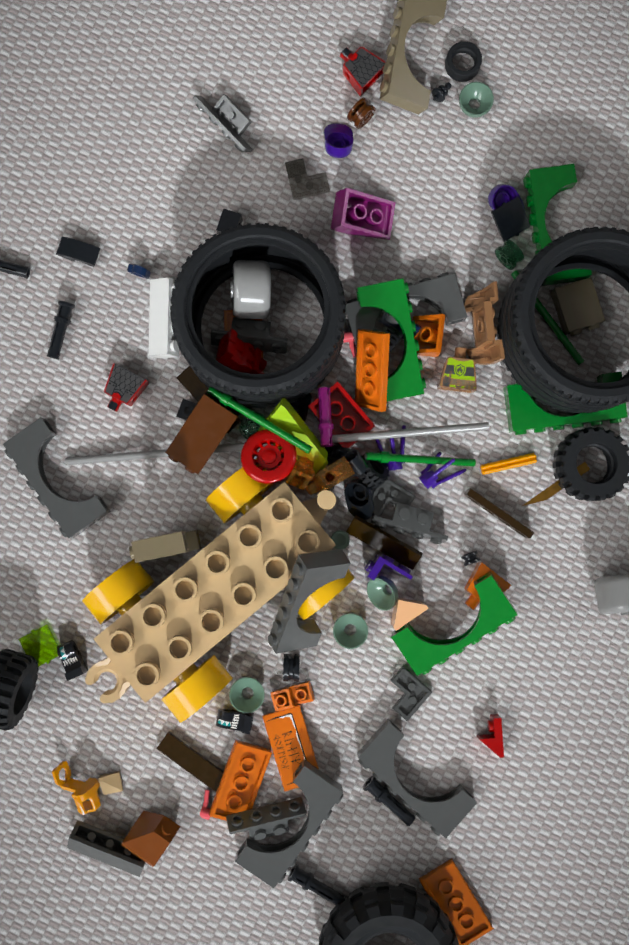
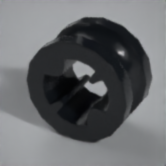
[461,551,481,566]

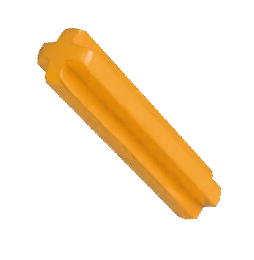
[480,453,537,475]

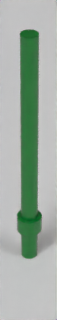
[510,270,585,365]
[207,387,313,454]
[365,451,476,467]

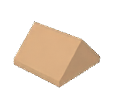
[391,597,429,631]

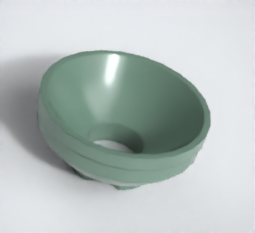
[459,82,494,118]
[367,576,398,611]
[333,613,368,649]
[229,677,265,713]

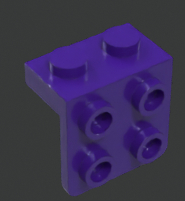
[364,554,413,580]

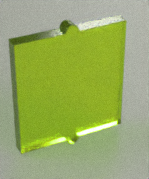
[18,624,58,667]

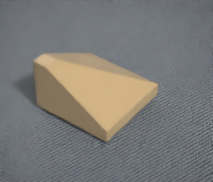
[98,771,123,795]

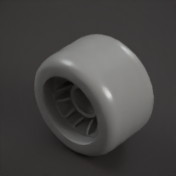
[230,260,271,319]
[594,573,629,615]

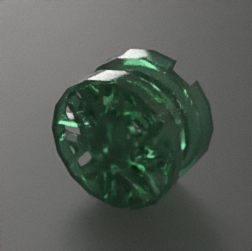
[495,239,524,270]
[239,412,266,439]

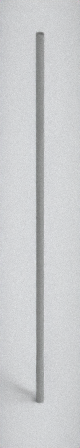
[65,422,489,465]

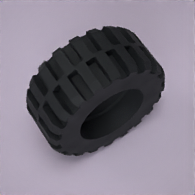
[552,427,629,501]
[0,649,39,731]

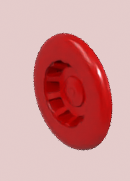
[241,429,297,484]

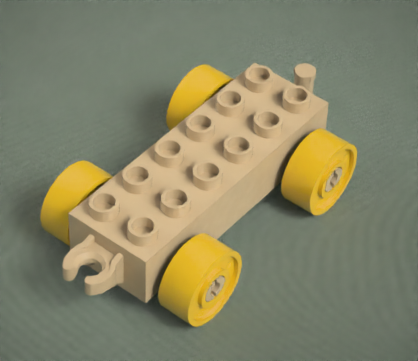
[82,458,355,723]

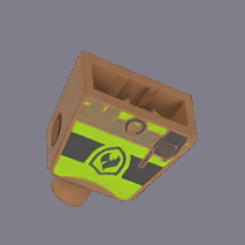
[438,347,477,393]

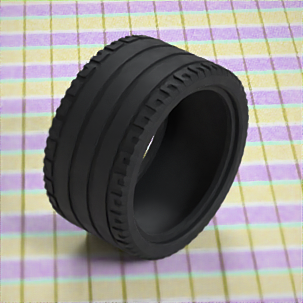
[170,223,346,408]
[497,226,629,413]

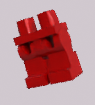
[216,328,267,374]

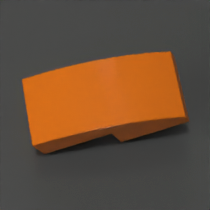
[270,681,315,712]

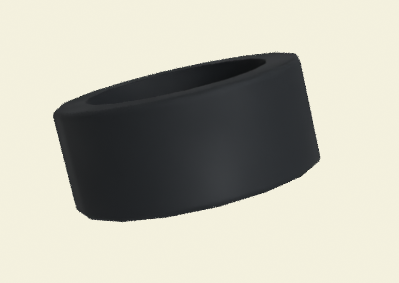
[445,41,482,82]

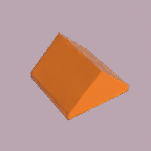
[413,314,445,357]

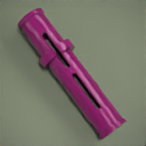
[318,387,334,447]

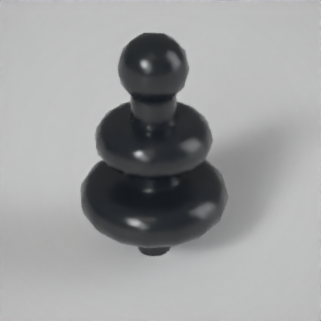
[432,82,451,102]

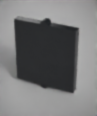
[491,196,531,242]

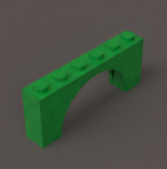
[523,164,592,286]
[356,278,426,401]
[503,371,628,435]
[391,572,518,676]

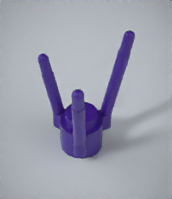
[375,425,406,471]
[418,452,466,489]

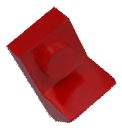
[476,714,504,758]

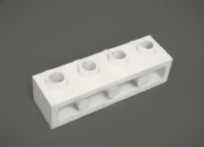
[148,277,179,358]

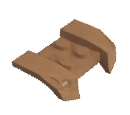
[464,281,505,365]

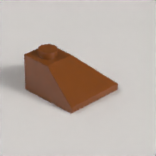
[121,811,181,867]

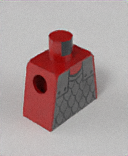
[340,47,386,97]
[104,363,149,412]

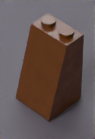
[165,390,240,475]

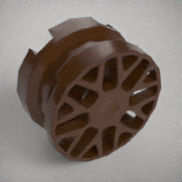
[347,98,376,129]

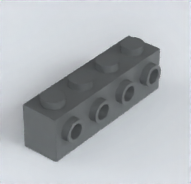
[67,820,146,877]

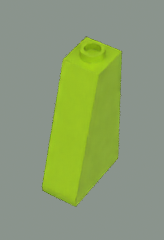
[259,398,328,474]

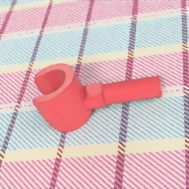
[343,332,357,358]
[200,790,210,820]

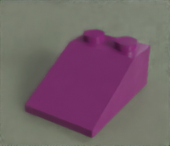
[331,188,396,240]

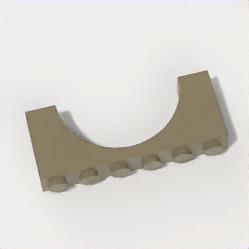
[380,0,447,115]
[129,530,202,563]

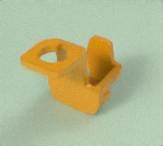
[52,761,101,814]

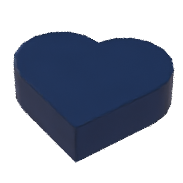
[127,264,151,279]

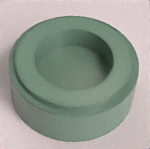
[331,531,350,550]

